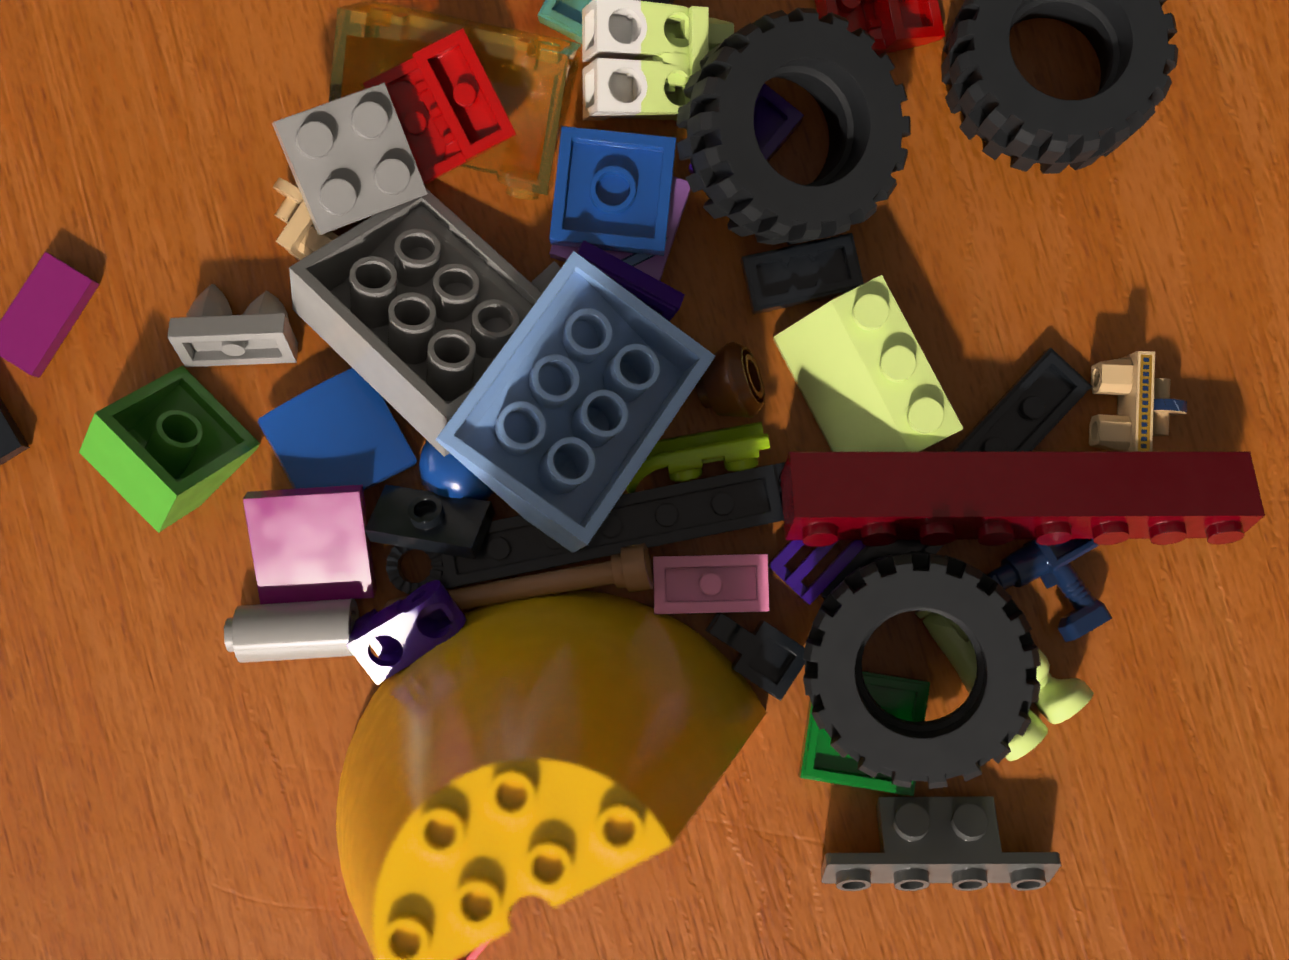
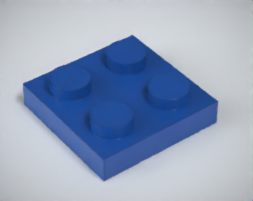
[549,126,676,256]

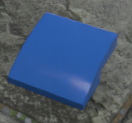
[257,368,417,490]

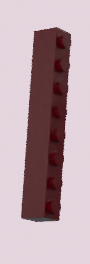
[781,451,1265,547]

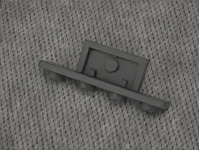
[821,796,1061,891]

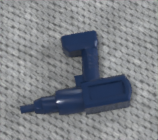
[988,539,1112,642]

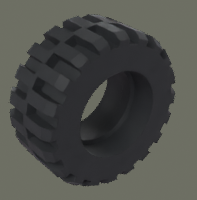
[941,0,1178,174]
[676,8,911,245]
[803,551,1041,789]

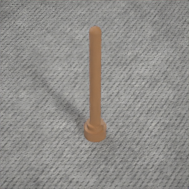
[384,543,654,610]

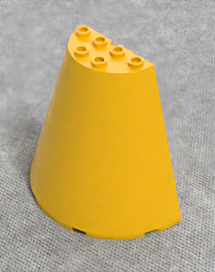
[336,590,767,960]

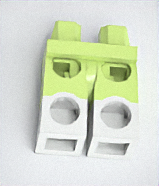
[582,0,734,121]

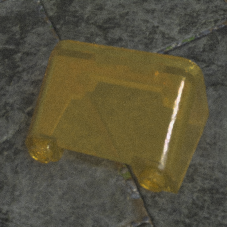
[329,1,581,200]

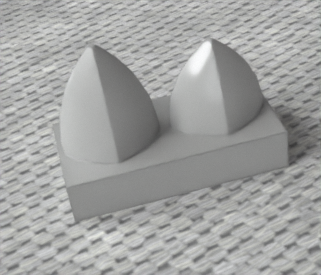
[167,284,298,367]

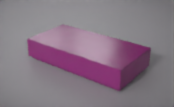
[0,251,100,378]

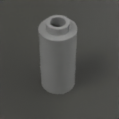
[224,599,360,663]

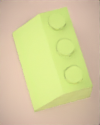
[773,275,964,452]

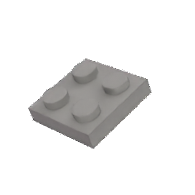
[272,83,428,235]

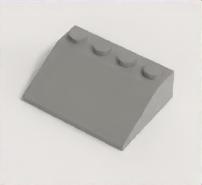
[289,189,542,457]

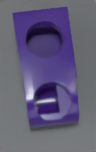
[346,580,467,685]

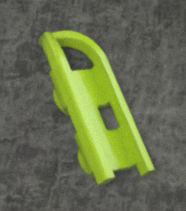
[626,422,770,493]

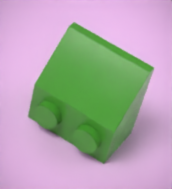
[79,365,260,533]

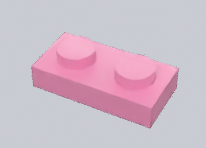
[653,554,769,614]

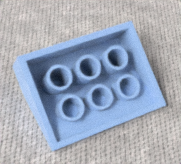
[436,251,715,553]

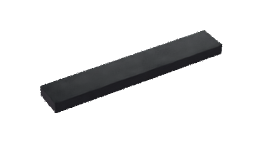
[820,348,1092,599]

